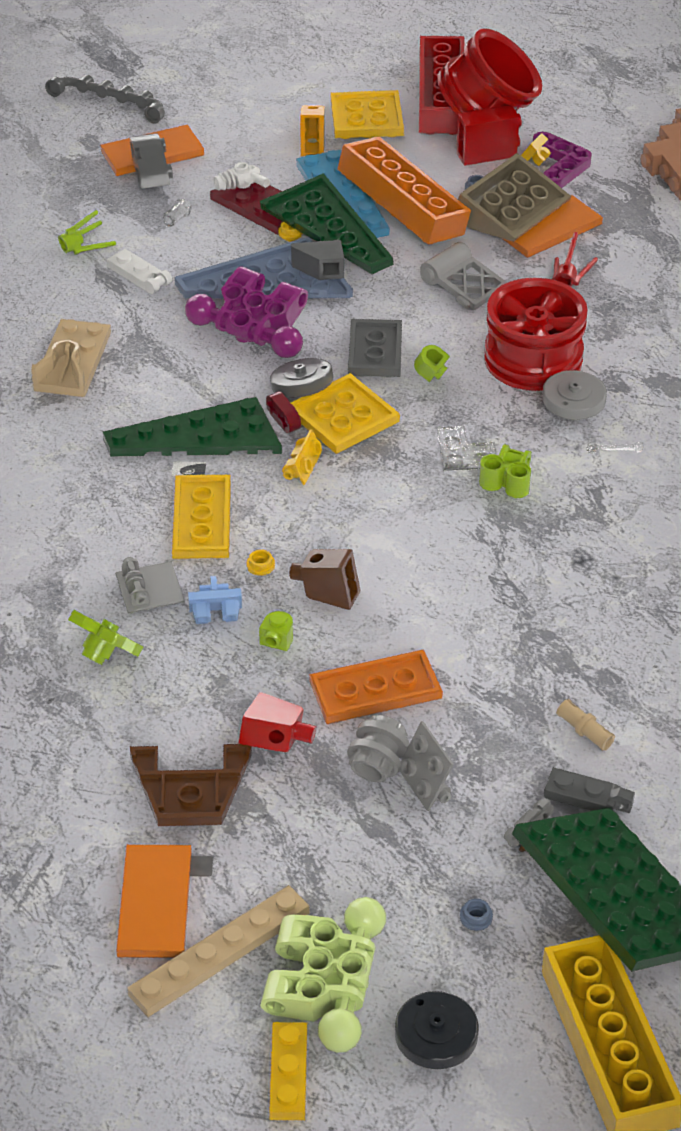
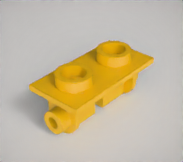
[282,429,323,485]

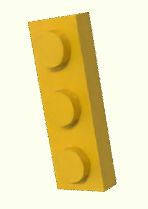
[269,1022,307,1120]

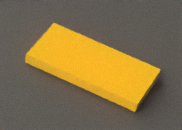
[172,475,231,559]

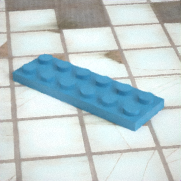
[296,150,390,238]

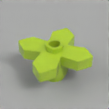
[68,609,144,665]

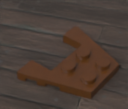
[130,744,252,826]

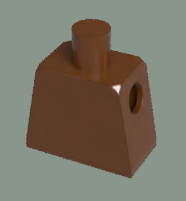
[289,549,361,610]

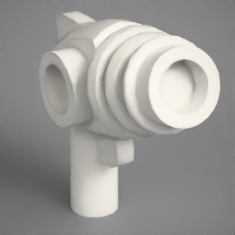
[213,162,270,191]

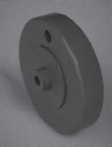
[270,358,334,398]

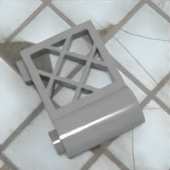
[420,242,508,310]

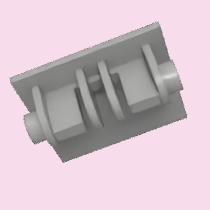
[115,557,185,613]
[399,721,454,811]

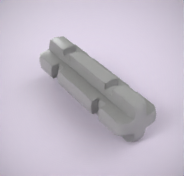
[504,799,554,847]

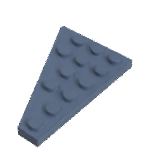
[174,237,353,299]

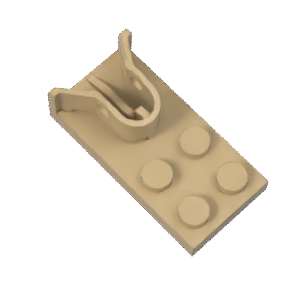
[31,319,111,397]

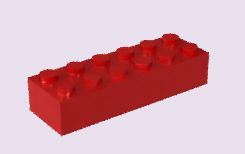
[419,35,465,135]

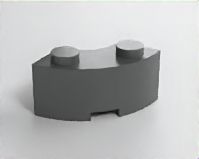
[129,133,173,189]

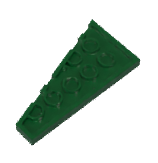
[260,173,394,274]
[103,397,282,457]

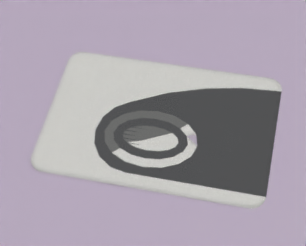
[172,461,206,476]

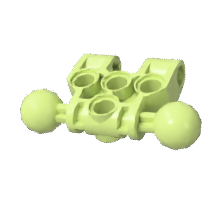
[260,897,386,1053]

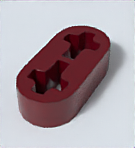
[266,391,301,433]

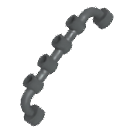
[45,75,165,124]

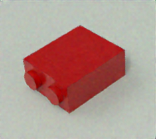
[457,105,522,166]

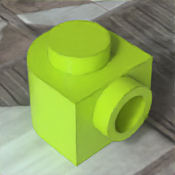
[414,345,450,383]
[259,611,293,651]

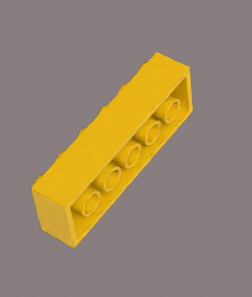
[542,935,681,1131]

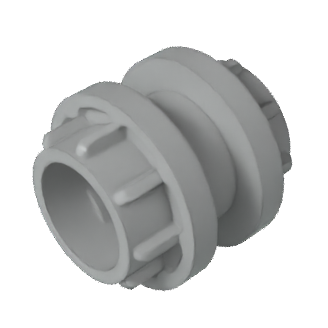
[347,715,409,783]

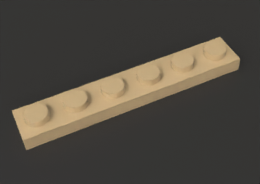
[127,885,310,1017]

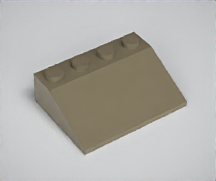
[458,153,571,242]

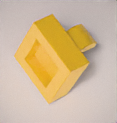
[521,133,551,166]

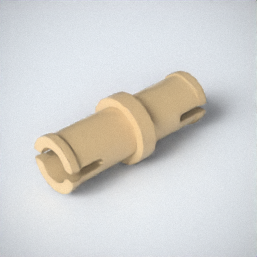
[556,699,615,751]

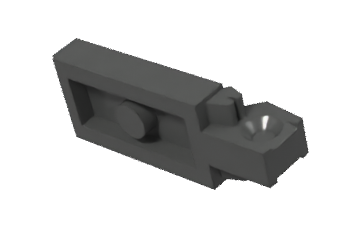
[544,767,635,813]

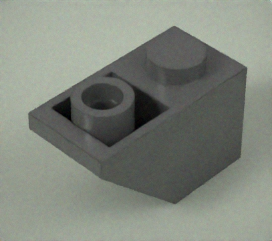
[291,240,344,280]

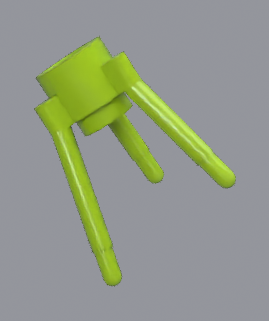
[58,210,116,255]

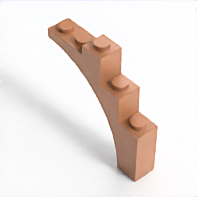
[640,108,681,200]

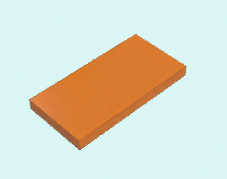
[100,124,204,176]
[502,194,603,258]
[309,649,443,724]
[116,844,192,958]

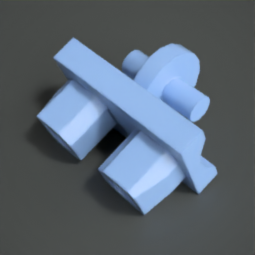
[188,576,242,624]

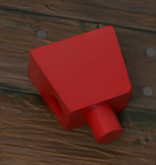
[238,692,317,752]

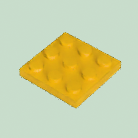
[330,90,404,139]
[291,373,400,454]

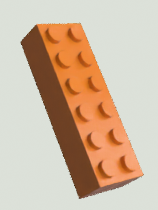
[337,136,471,245]

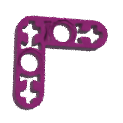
[533,131,592,188]

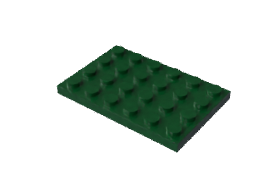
[512,808,681,972]

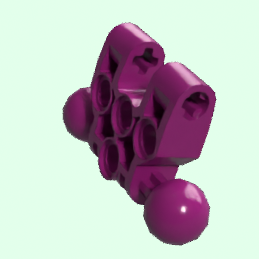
[185,266,308,358]

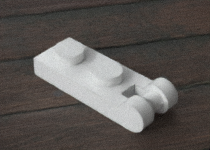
[107,249,173,294]

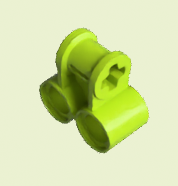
[479,444,532,498]

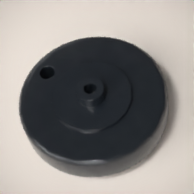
[395,991,479,1069]

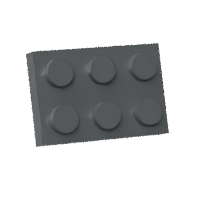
[348,319,402,377]

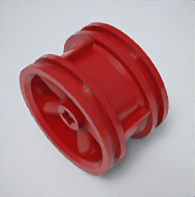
[438,28,543,115]
[484,278,588,391]

